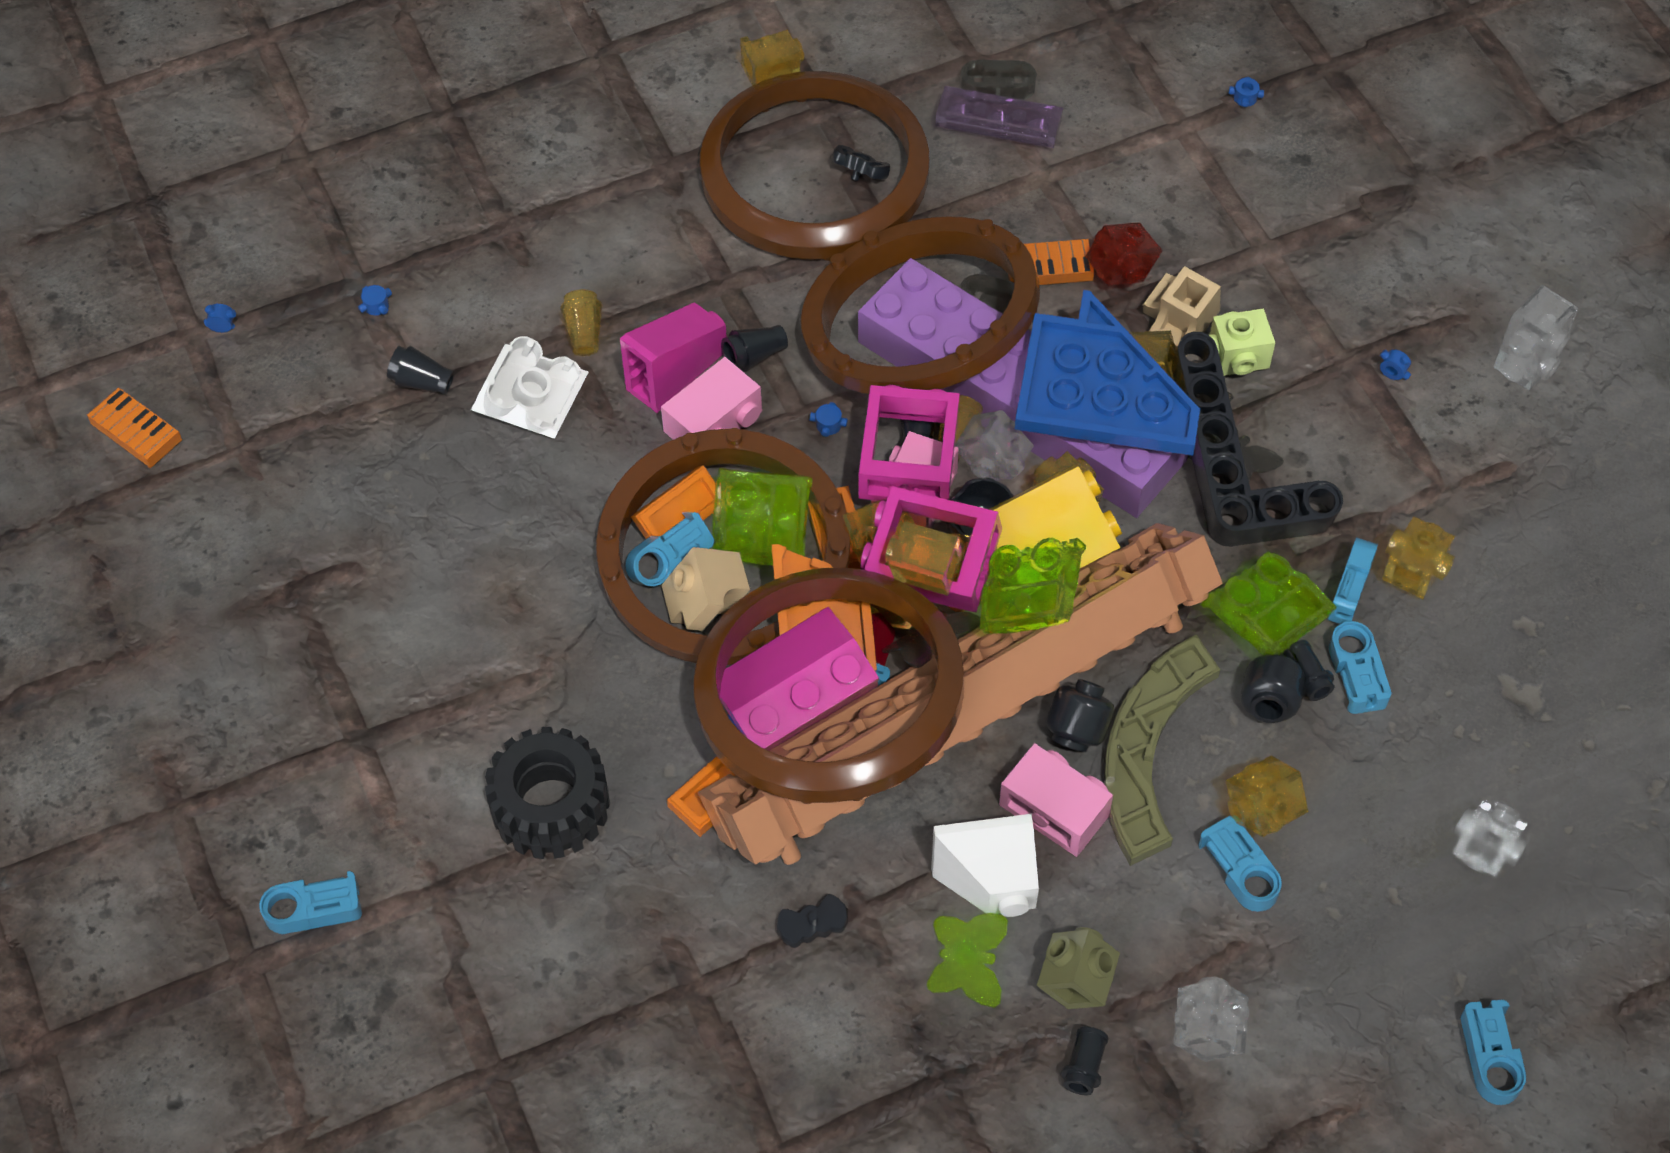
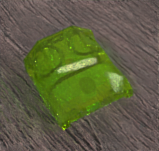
[712,468,812,565]
[980,538,1086,634]
[1201,551,1337,655]

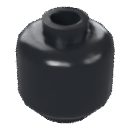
[1241,654,1305,723]
[1046,679,1114,752]

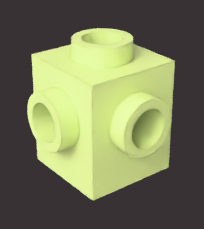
[1209,308,1275,376]

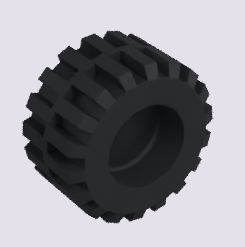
[485,727,610,859]

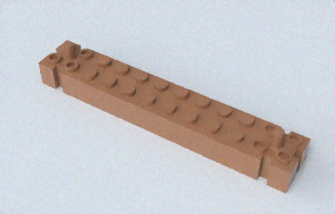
[698,523,1223,865]

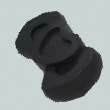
[832,145,890,181]
[777,894,848,948]

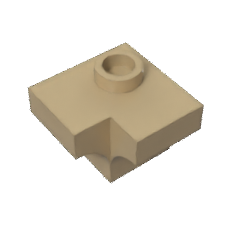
[1143,266,1221,357]
[661,547,750,631]

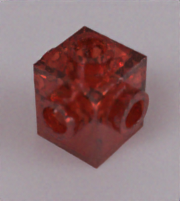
[1085,222,1163,286]

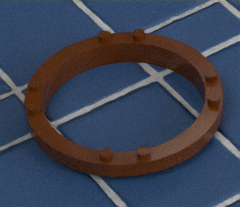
[700,71,929,261]
[801,216,1040,394]
[596,428,850,665]
[694,568,964,804]

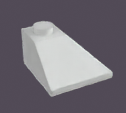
[931,814,1039,917]

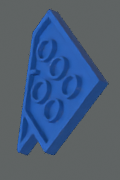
[1014,290,1200,456]

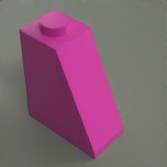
[620,302,727,413]

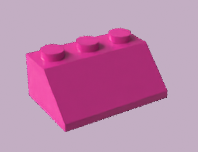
[720,607,879,751]

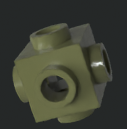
[1037,927,1120,1009]

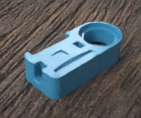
[625,512,714,586]
[1328,537,1378,624]
[1329,621,1392,714]
[1199,816,1282,912]
[259,871,362,934]
[1460,1000,1526,1105]

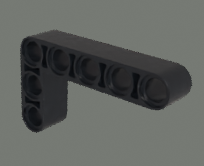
[1172,331,1343,547]

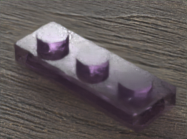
[935,86,1063,148]

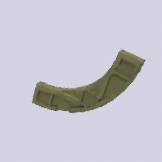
[1104,634,1220,866]

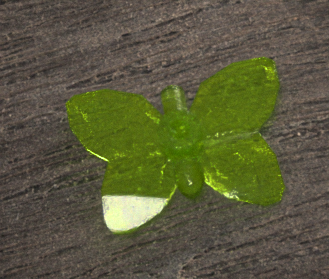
[927,913,1008,1008]

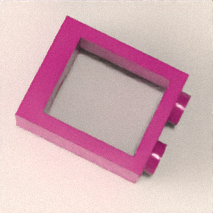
[859,385,960,501]
[861,486,1002,613]

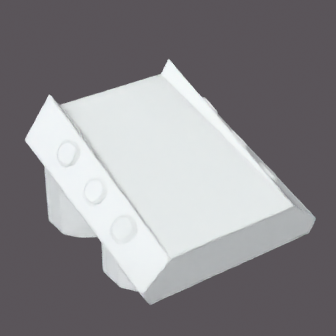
[471,336,588,439]

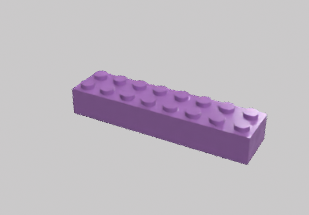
[858,258,1188,518]

